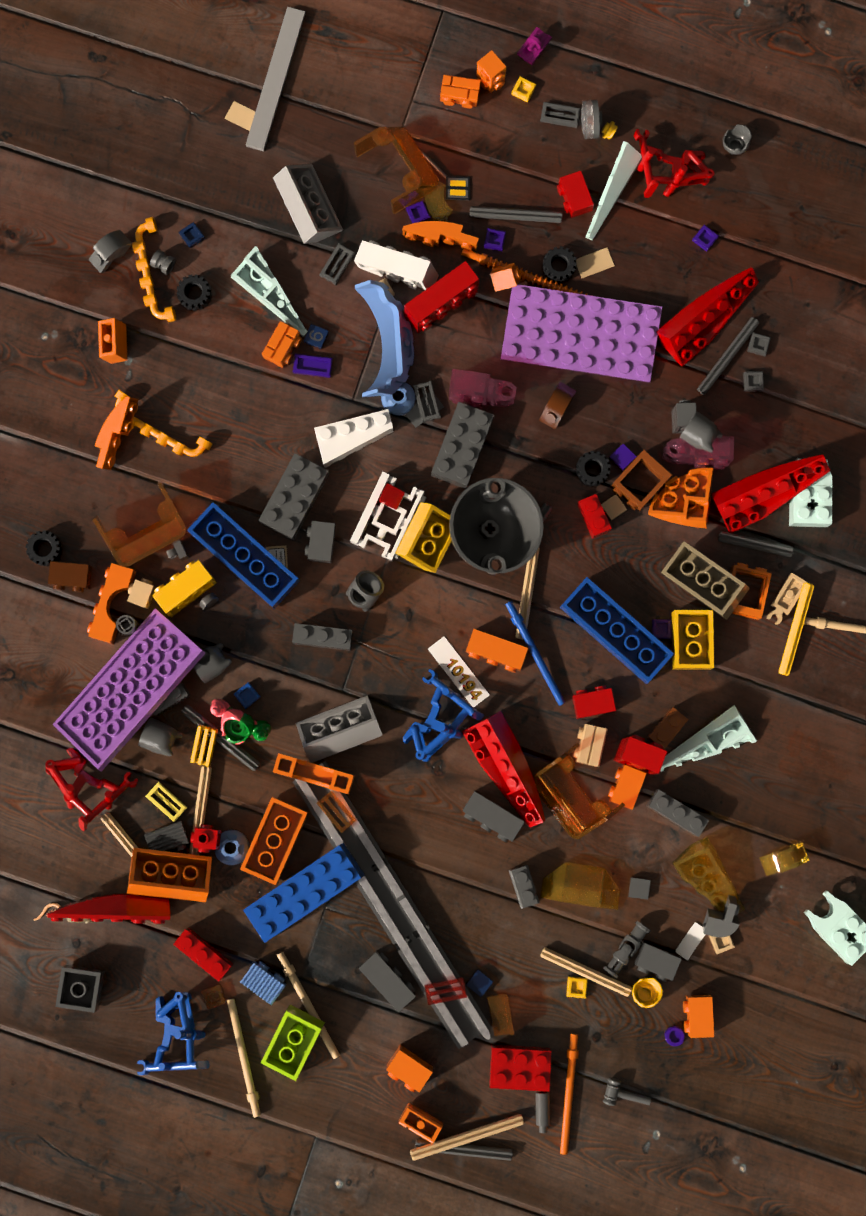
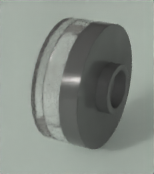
[581,100,602,139]

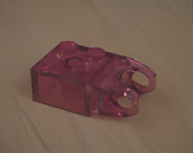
[449,369,517,407]
[663,436,734,469]

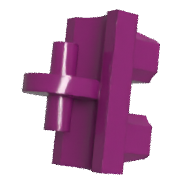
[517,27,552,65]

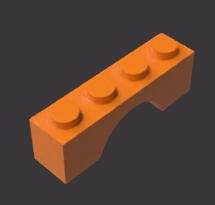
[87,563,136,645]
[273,753,355,794]

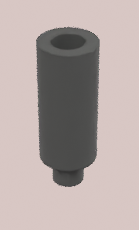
[536,1091,550,1133]

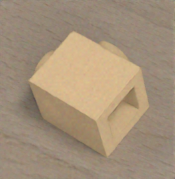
[127,578,156,609]

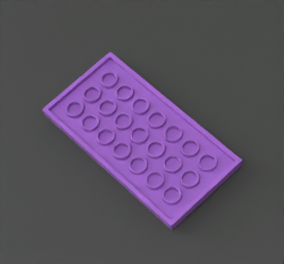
[501,284,662,383]
[53,608,205,772]

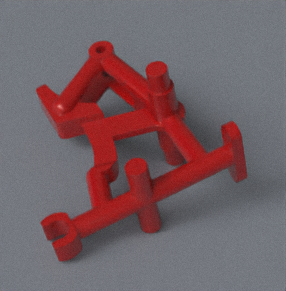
[634,129,715,198]
[45,748,138,831]

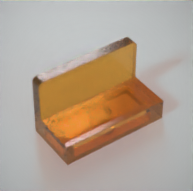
[488,993,514,1036]

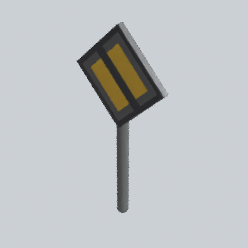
[422,152,470,200]

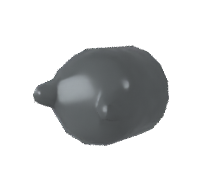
[679,411,723,453]
[346,571,384,612]
[194,643,232,684]
[138,717,183,756]

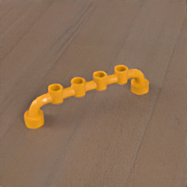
[132,217,176,322]
[114,390,213,457]

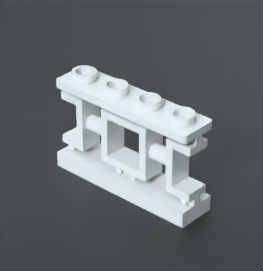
[350,472,426,562]

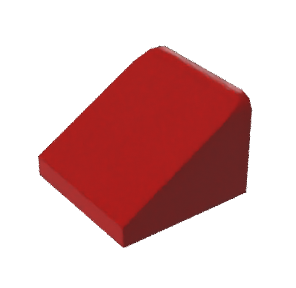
[379,483,405,510]

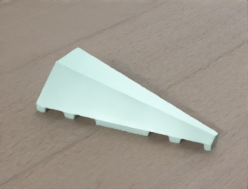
[585,141,642,240]
[231,246,308,337]
[660,705,757,772]

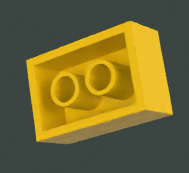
[396,502,452,573]
[152,560,217,618]
[671,610,714,670]

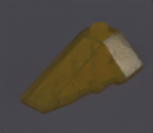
[673,837,745,913]

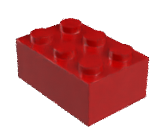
[489,1044,551,1092]

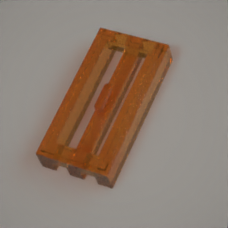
[317,791,357,833]

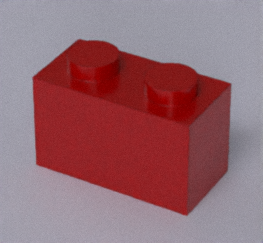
[557,171,594,218]
[577,494,612,539]
[572,685,616,719]

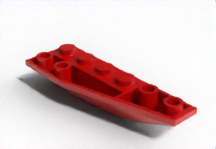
[656,267,759,366]
[711,455,830,533]
[462,711,545,828]
[46,893,170,924]

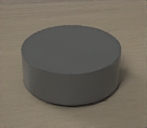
[199,593,219,611]

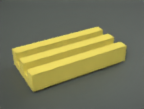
[145,782,188,822]

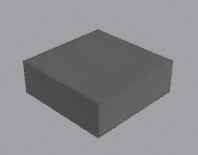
[747,332,771,356]
[743,371,764,392]
[628,877,650,900]

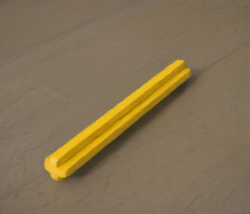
[778,583,814,676]

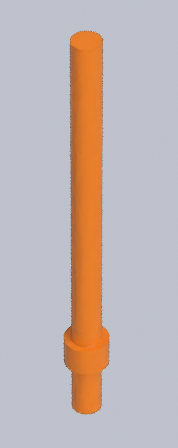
[560,1033,579,1155]

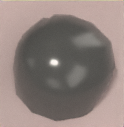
[722,124,752,155]

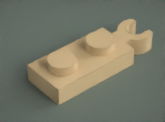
[767,573,808,625]

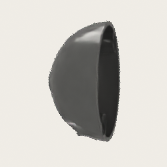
[449,478,543,575]

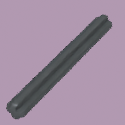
[470,206,562,223]
[697,317,759,395]
[181,705,260,771]
[415,1139,513,1161]

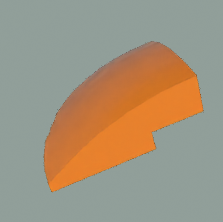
[648,468,713,529]

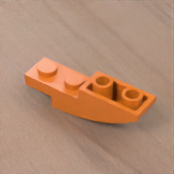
[402,221,479,251]
[95,396,139,470]

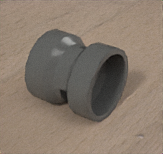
[150,249,176,275]
[116,615,138,636]

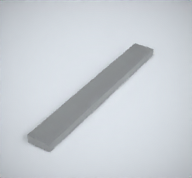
[246,7,305,151]

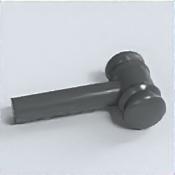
[603,1077,651,1106]

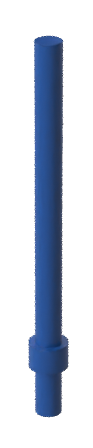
[505,600,565,706]

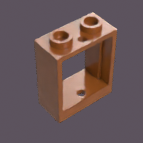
[612,450,672,511]

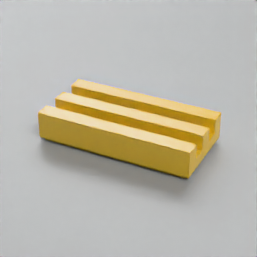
[190,725,218,767]

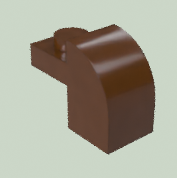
[539,382,576,429]

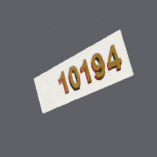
[428,637,489,707]

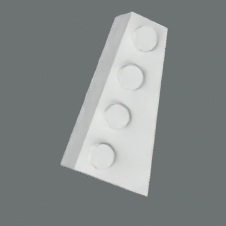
[354,240,439,290]
[314,409,393,468]

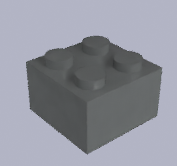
[55,965,105,1013]

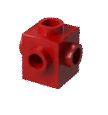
[190,824,222,853]

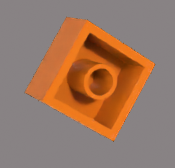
[386,1044,433,1093]

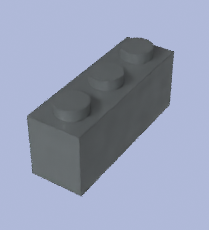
[292,623,353,651]
[646,789,709,837]
[462,791,524,843]
[358,951,416,1013]

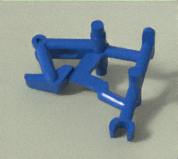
[403,669,484,762]
[137,992,210,1075]

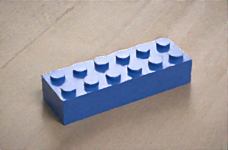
[187,502,300,609]
[560,577,674,684]
[243,843,365,943]

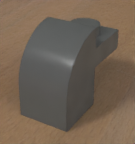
[88,230,132,273]
[702,895,740,937]

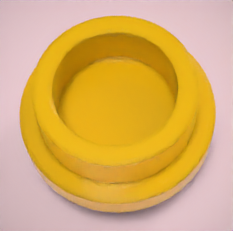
[601,121,618,140]

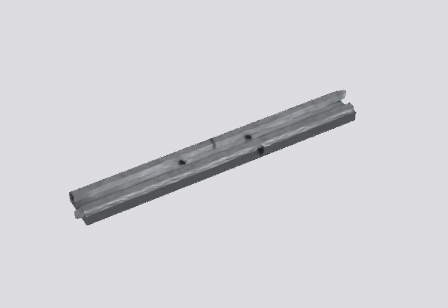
[293,761,492,1049]

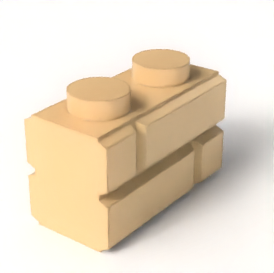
[573,724,608,767]

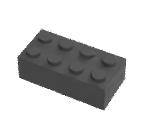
[431,402,494,489]
[258,453,330,541]

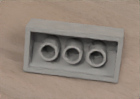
[273,164,343,244]
[296,695,383,763]

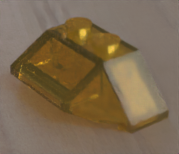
[541,862,620,910]

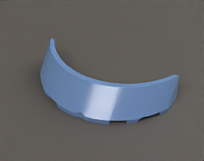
[355,280,414,397]

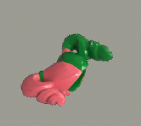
[210,699,272,745]

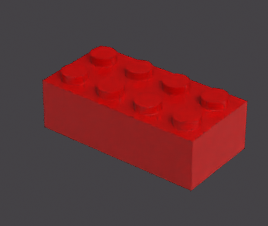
[404,261,479,333]
[613,735,667,775]

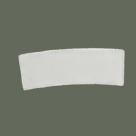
[675,922,706,960]

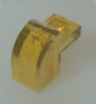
[759,842,809,876]

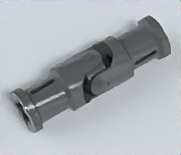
[603,921,651,979]

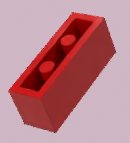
[173,927,233,982]

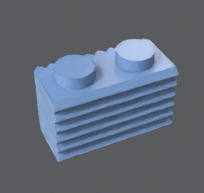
[240,961,287,1005]

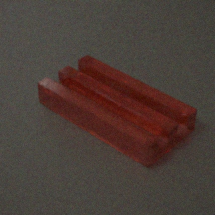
[424,977,467,1005]

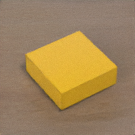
[511,76,536,102]
[566,976,588,998]

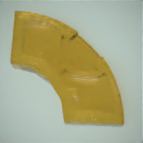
[425,176,453,222]

